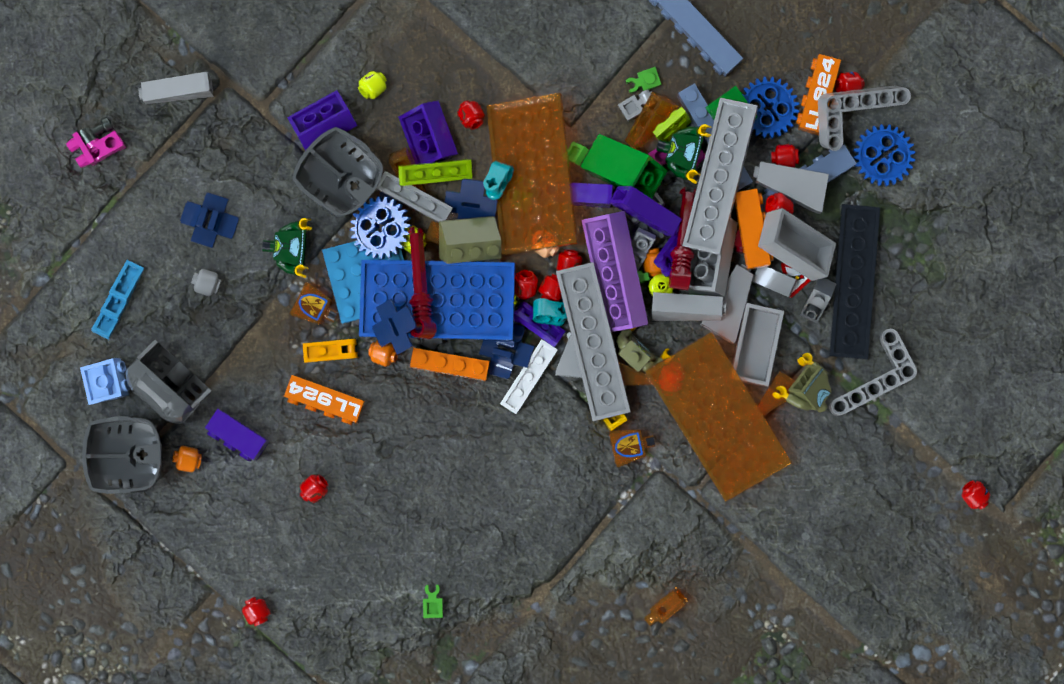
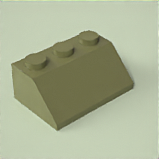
[439,216,501,264]

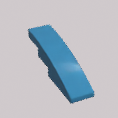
[92,260,144,340]

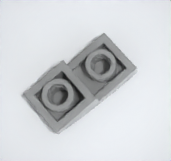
[631,228,656,271]
[752,267,797,297]

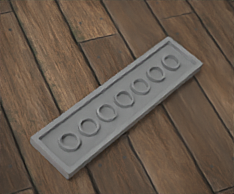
[682,98,758,256]
[556,262,630,421]

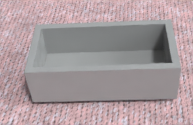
[758,208,836,281]
[729,303,784,388]

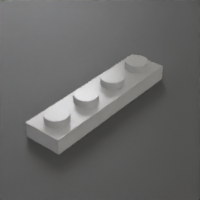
[376,171,452,223]

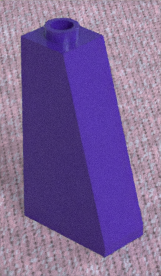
[538,181,613,208]
[609,186,682,236]

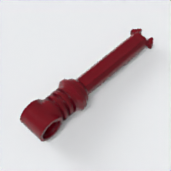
[668,187,696,291]
[408,227,437,339]

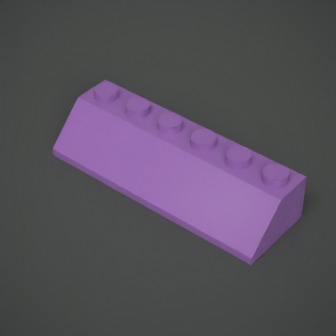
[582,211,648,332]

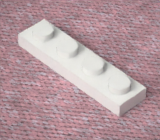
[500,339,557,414]

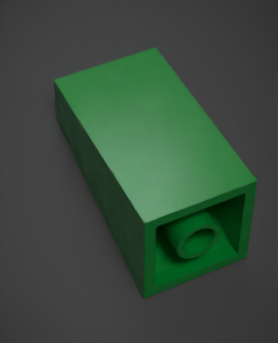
[580,134,668,199]

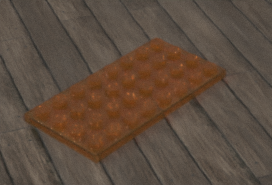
[487,93,578,255]
[645,331,792,502]

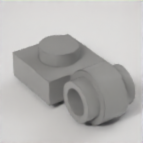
[618,89,656,122]

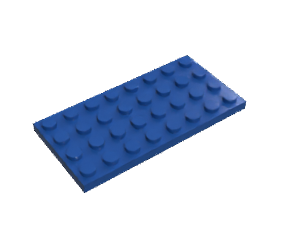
[359,260,515,340]

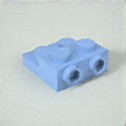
[80,358,130,405]

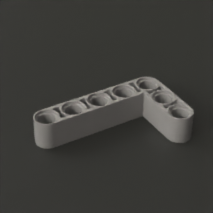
[818,86,911,151]
[829,329,917,416]

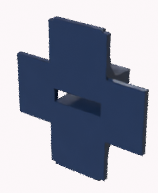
[445,178,497,219]
[180,192,239,248]
[372,299,417,355]
[479,324,534,379]

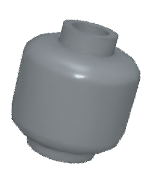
[191,269,221,296]

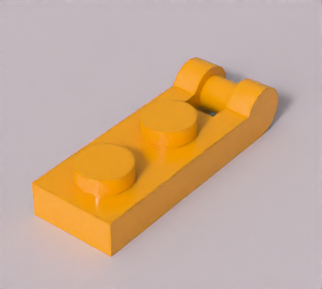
[303,339,358,363]

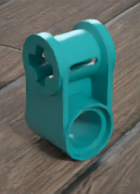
[483,161,514,200]
[533,298,567,326]

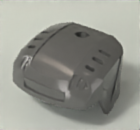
[292,127,383,217]
[125,340,212,424]
[82,416,162,494]

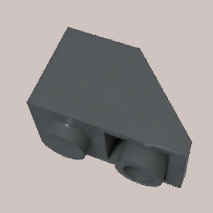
[800,278,836,323]

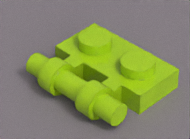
[653,107,692,142]

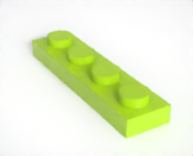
[398,159,472,186]

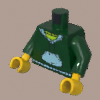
[656,124,712,184]
[262,218,312,278]

